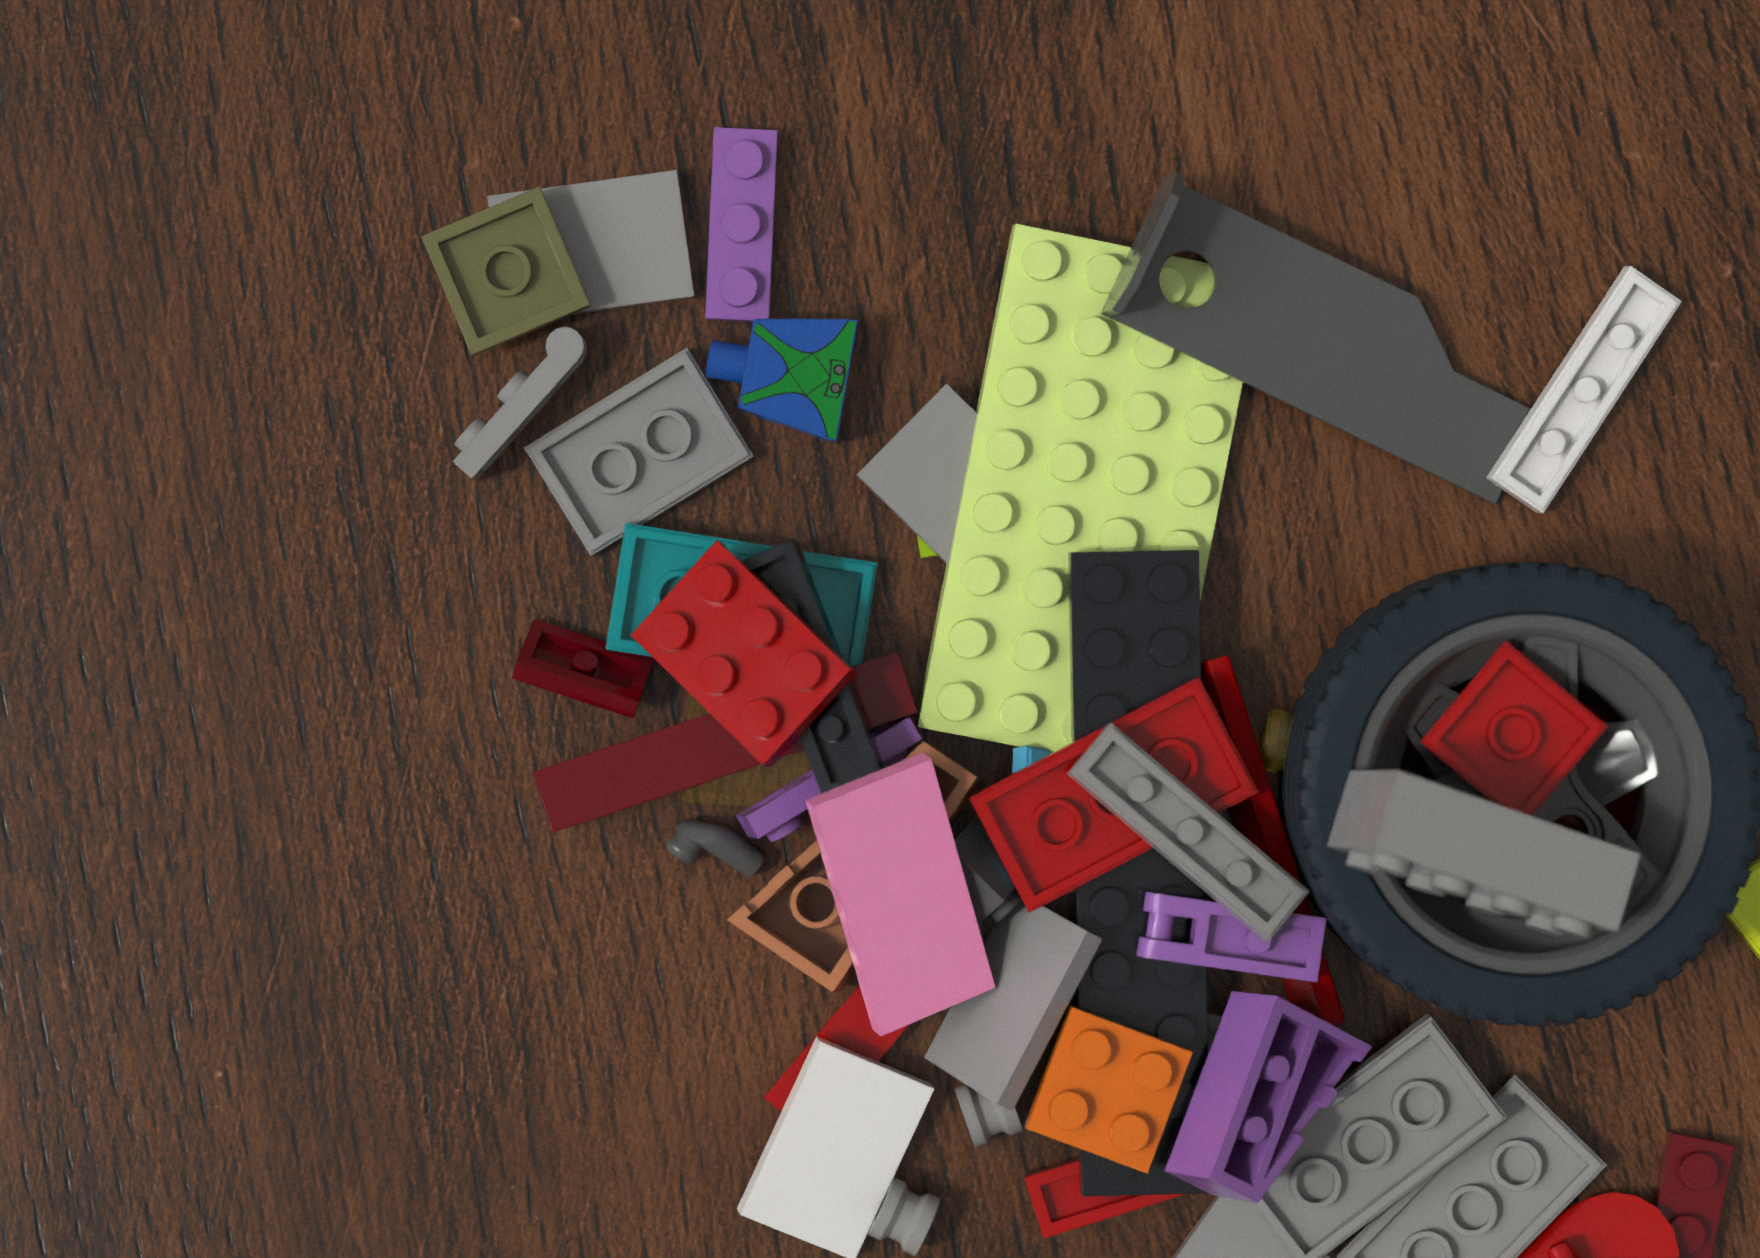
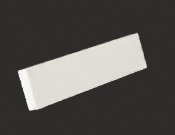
[1486,266,1682,514]

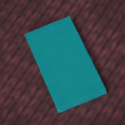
[605,523,878,667]

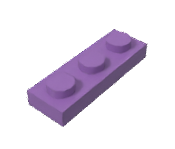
[705,127,778,322]
[735,717,922,842]

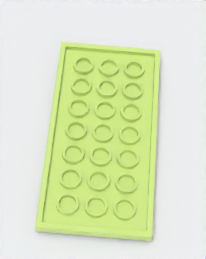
[915,224,1243,752]

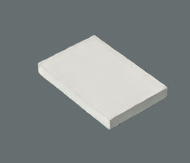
[737,1036,934,1258]

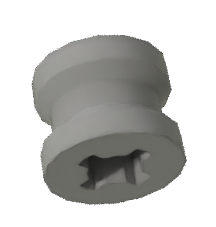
[955,1084,1023,1148]
[868,1177,941,1256]

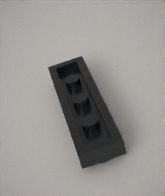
[742,539,885,794]

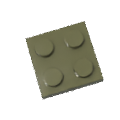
[421,186,591,357]

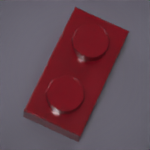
[512,619,654,719]
[1652,1130,1734,1258]

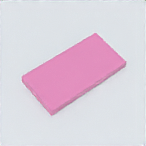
[805,753,996,1037]

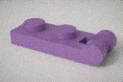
[1136,891,1327,982]

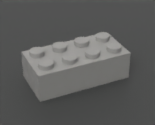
[1327,770,1641,940]

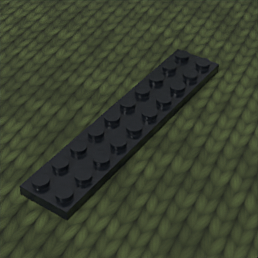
[1068,550,1208,1196]

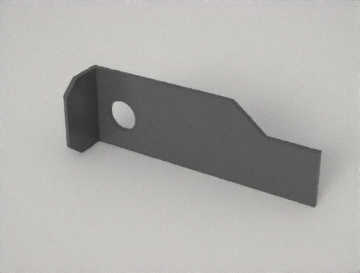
[1101,172,1531,504]

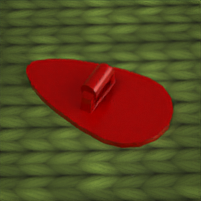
[1517,1192,1681,1258]

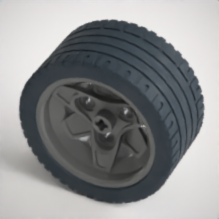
[1278,561,1760,1027]

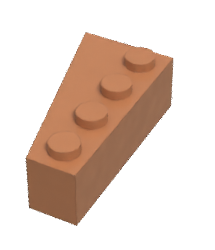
[727,741,983,993]

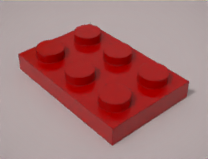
[631,540,857,768]

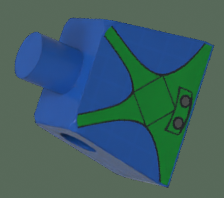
[705,319,858,444]

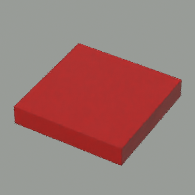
[1419,641,1608,816]

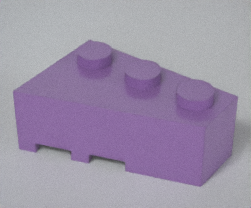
[1165,991,1372,1203]

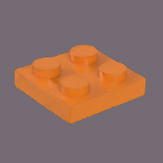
[1024,1005,1193,1174]

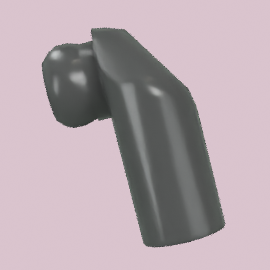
[667,819,765,878]

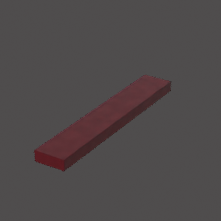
[532,651,918,833]

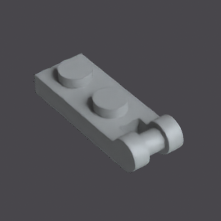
[452,327,588,481]

